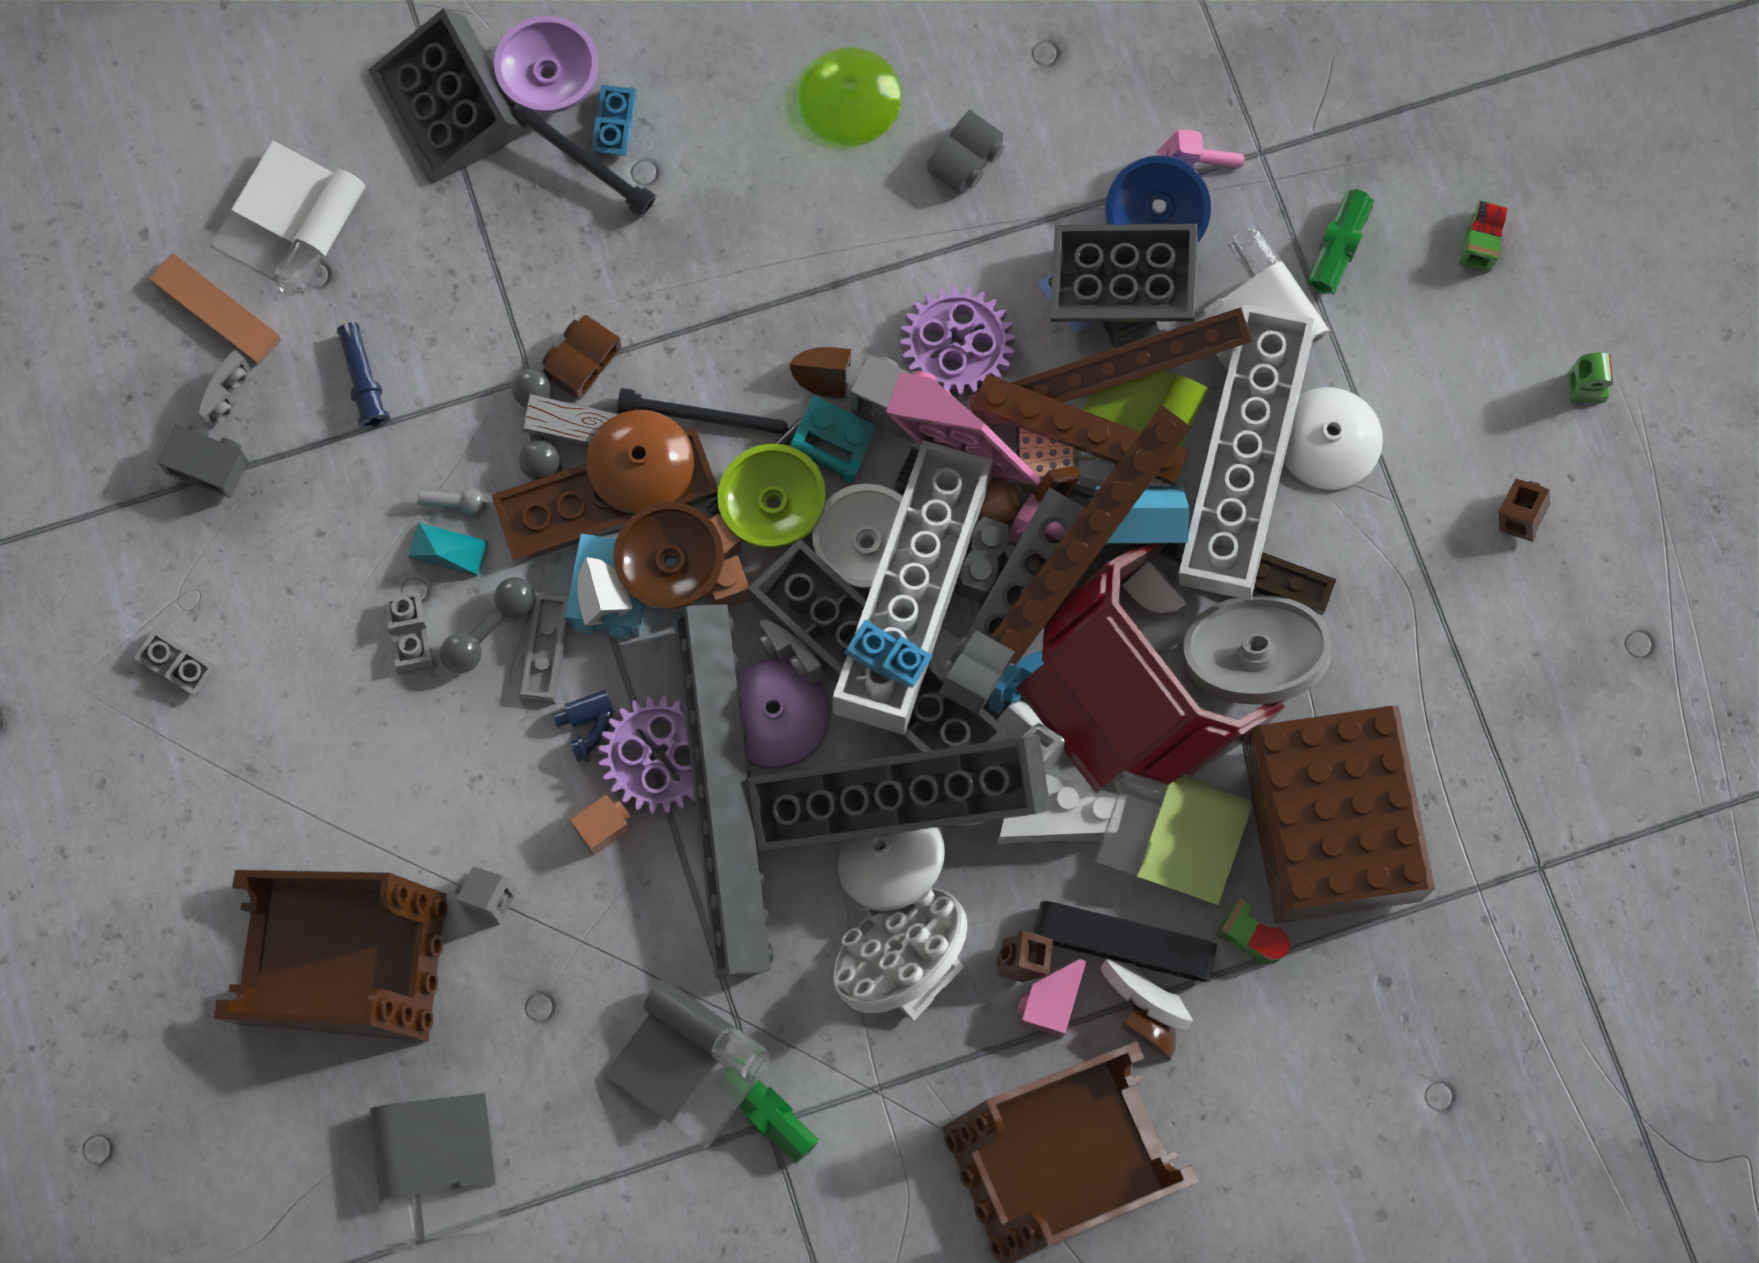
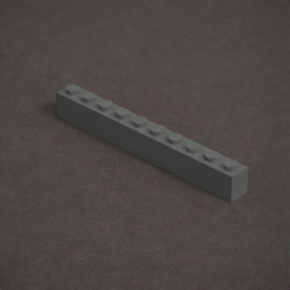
[673,604,773,978]

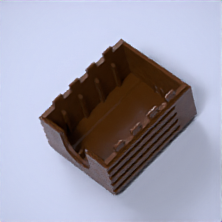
[1242,705,1435,924]

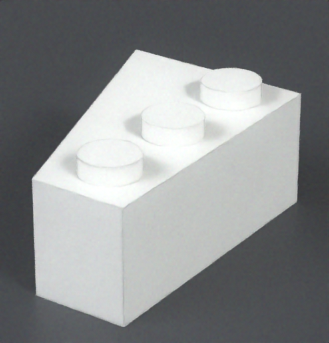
[997,775,1126,845]

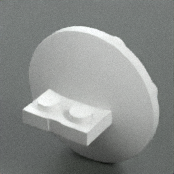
[834,888,967,1021]

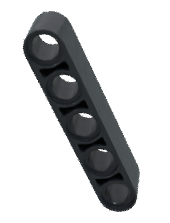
[1033,901,1218,982]

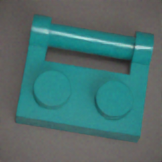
[789,395,877,483]

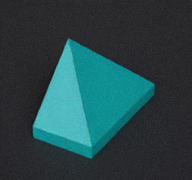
[408,523,488,576]

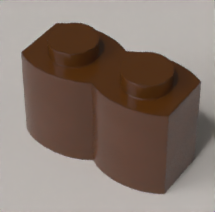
[542,314,621,400]

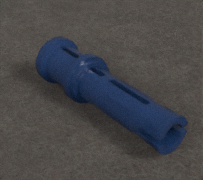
[337,322,390,429]

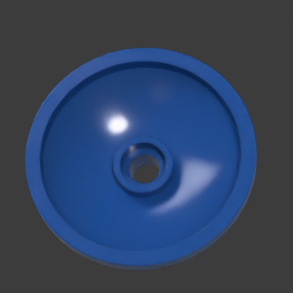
[1105,155,1211,243]

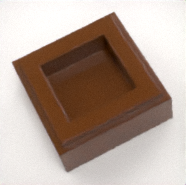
[1033,465,1082,503]

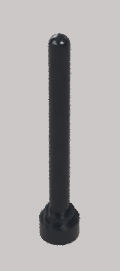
[512,104,657,218]
[617,388,788,434]

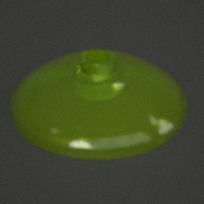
[798,47,902,146]

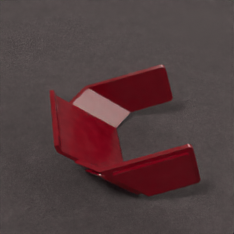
[1016,543,1286,793]

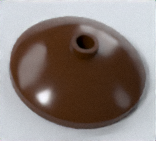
[614,502,724,610]

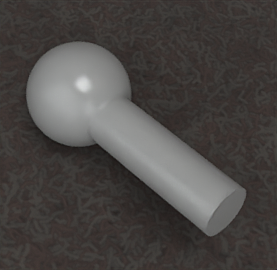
[417,488,487,517]

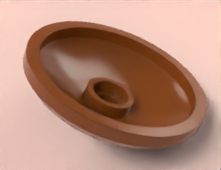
[586,410,694,515]

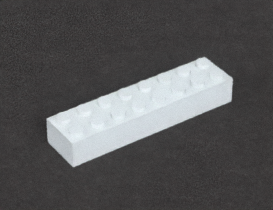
[1179,304,1315,600]
[833,440,993,735]

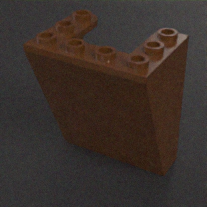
[214,870,447,1041]
[942,1041,1199,1263]

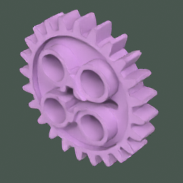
[900,285,1015,399]
[598,696,695,816]

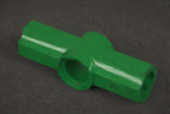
[1307,189,1374,294]
[717,1060,819,1164]

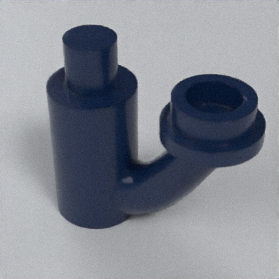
[552,689,614,762]

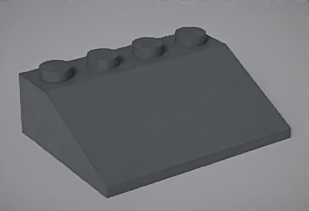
[368,8,528,184]
[1050,224,1199,322]

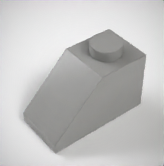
[455,866,517,924]

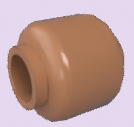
[977,478,1022,524]

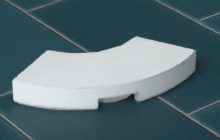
[1100,959,1193,1031]

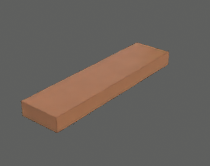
[149,253,281,365]

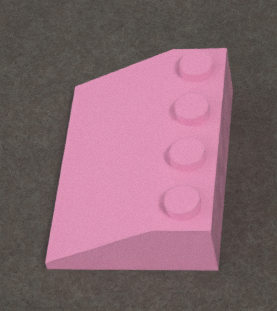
[886,371,1041,486]

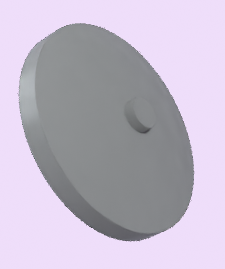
[1183,595,1332,704]

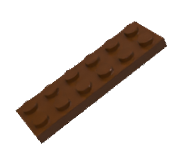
[491,427,718,564]

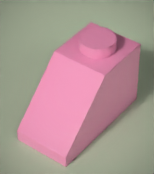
[1016,959,1086,1038]

